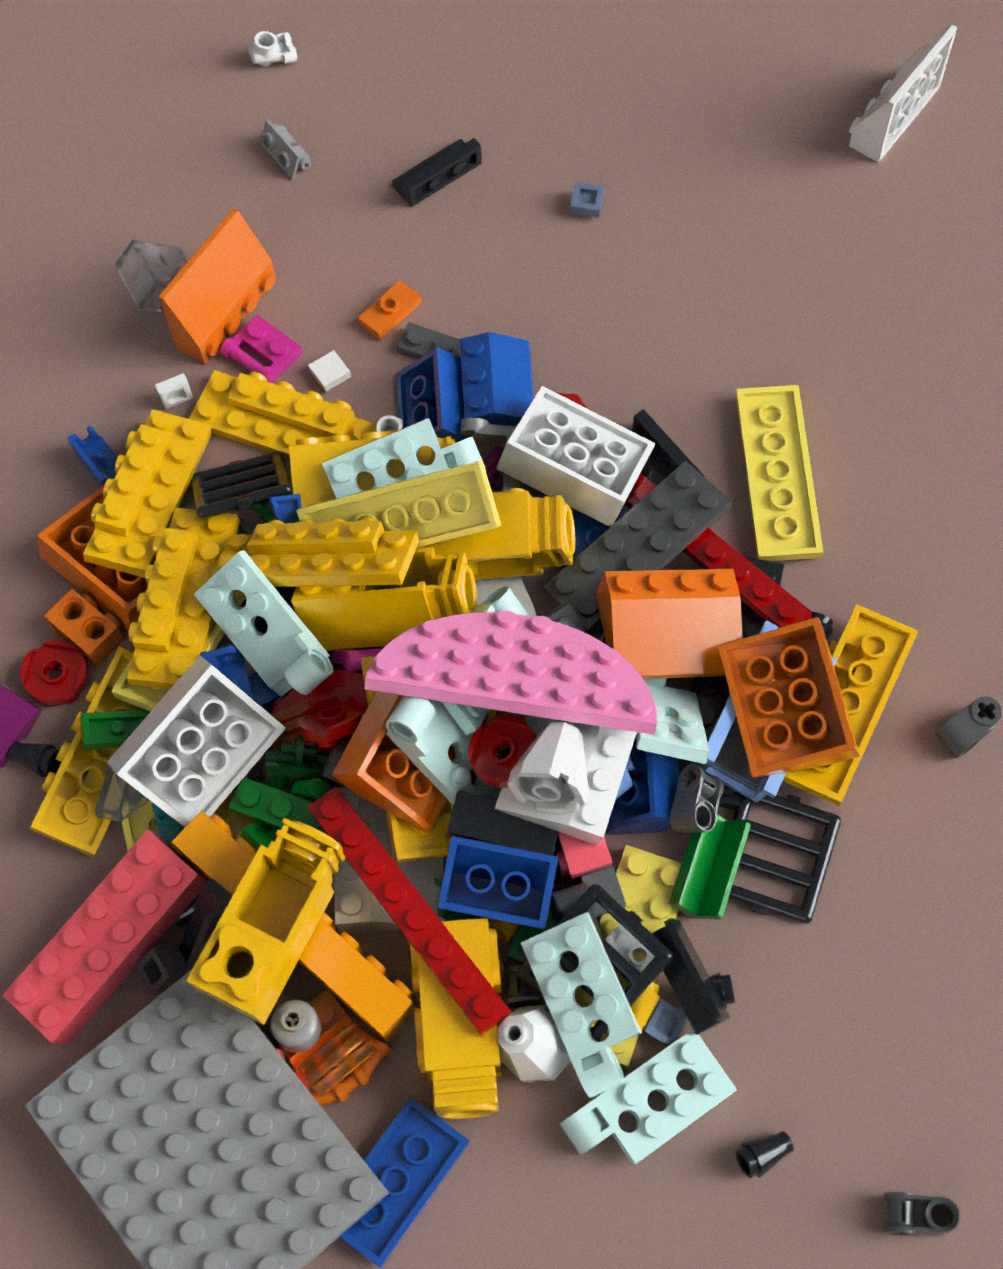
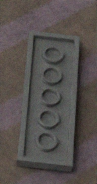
[543,461,732,634]

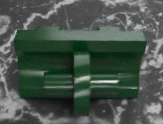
[265,735,328,789]

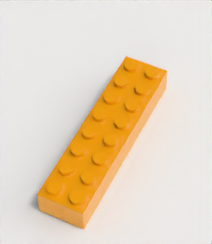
[172,810,415,1044]

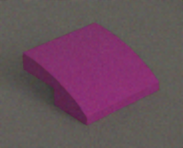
[0,684,42,768]

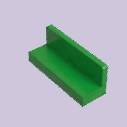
[669,814,751,919]

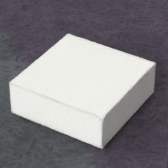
[308,350,351,392]
[155,373,193,409]

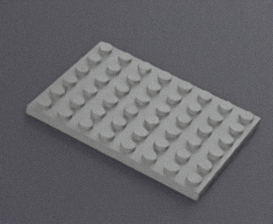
[24,969,389,1269]

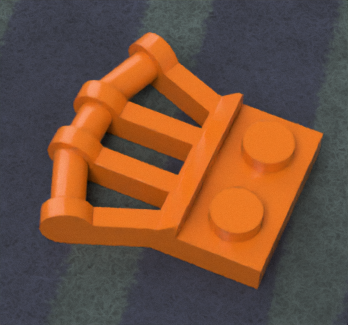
[269,989,392,1106]

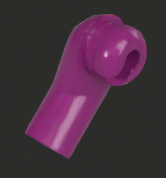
[483,446,504,489]

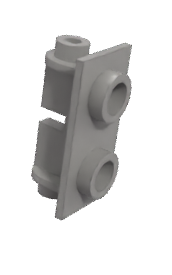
[260,119,311,180]

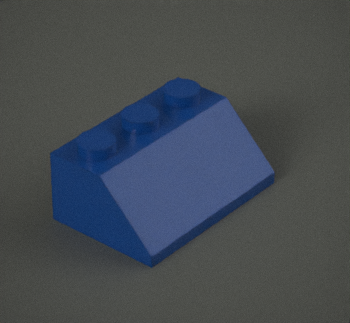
[460,332,534,426]
[396,347,469,443]
[605,738,679,835]
[437,836,558,929]

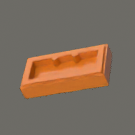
[358,280,422,340]

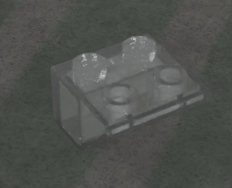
[114,240,187,312]

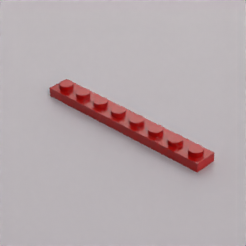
[625,473,812,629]
[307,787,511,1036]

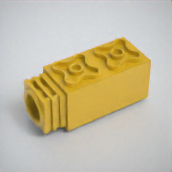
[289,429,456,507]
[418,488,575,580]
[291,547,477,651]
[186,818,345,1025]
[410,918,502,1119]

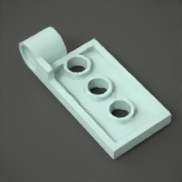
[322,419,485,498]
[521,912,642,1098]
[560,1029,737,1165]

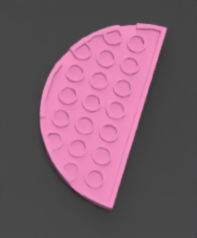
[364,611,657,735]

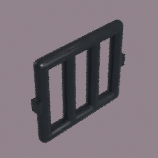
[191,452,292,519]
[729,794,841,924]
[517,884,673,1042]

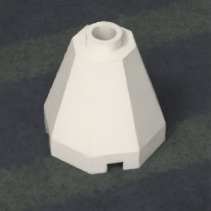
[507,720,588,814]
[498,1005,571,1083]

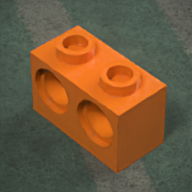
[44,589,125,667]

